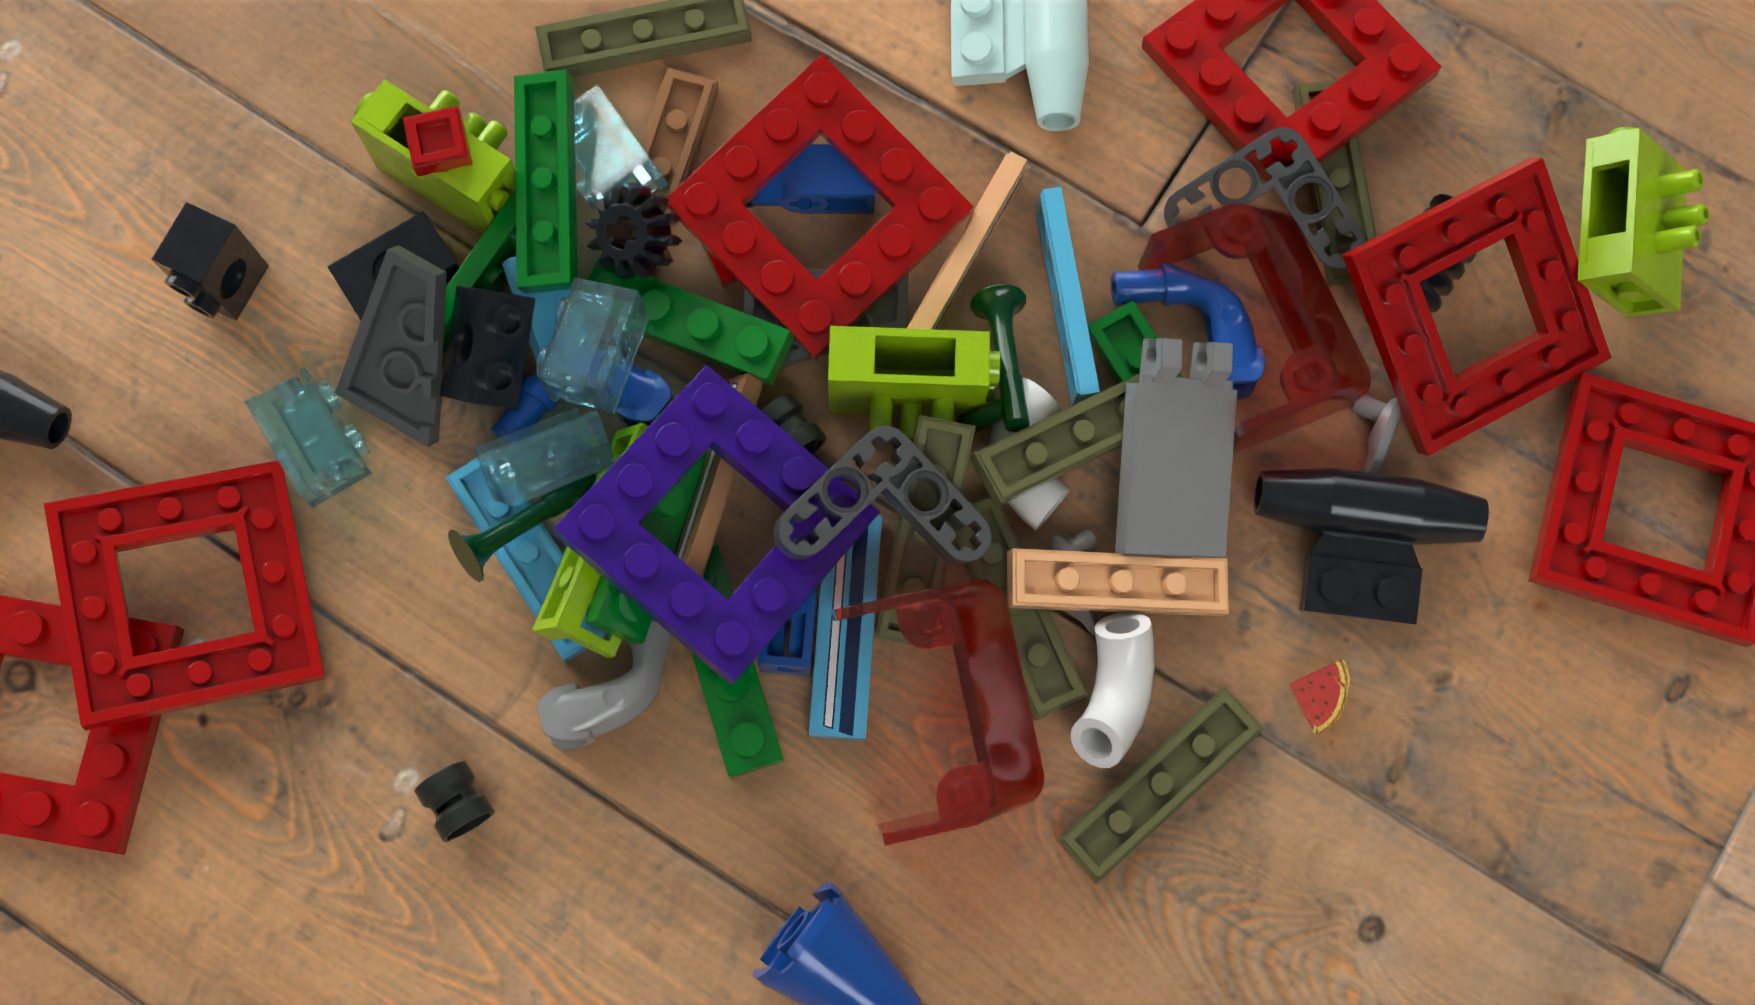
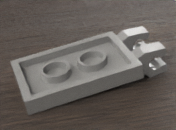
[1115,338,1237,558]

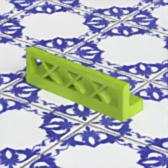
[532,423,648,658]

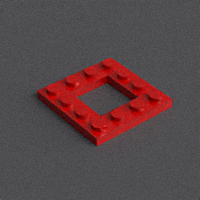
[1141,0,1442,192]
[667,54,974,361]
[1342,158,1612,456]
[1528,372,1755,647]
[44,460,326,730]
[0,595,184,855]

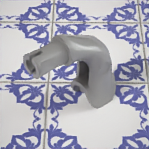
[537,619,672,749]

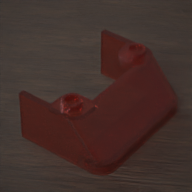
[1138,203,1371,454]
[832,579,1044,846]

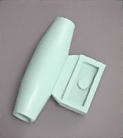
[951,0,1089,131]

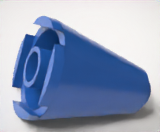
[753,882,921,1005]

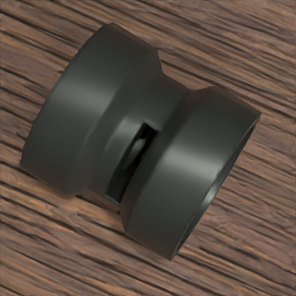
[761,393,827,455]
[414,761,495,842]

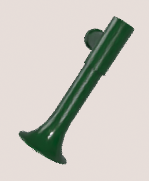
[957,284,1030,436]
[448,469,597,582]

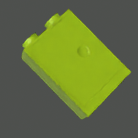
[351,79,515,235]
[1577,127,1710,318]
[828,326,1000,443]

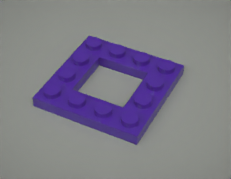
[553,365,880,686]

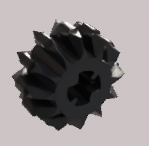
[585,185,683,279]

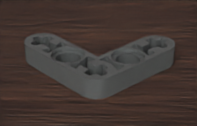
[1164,128,1365,269]
[773,426,992,565]

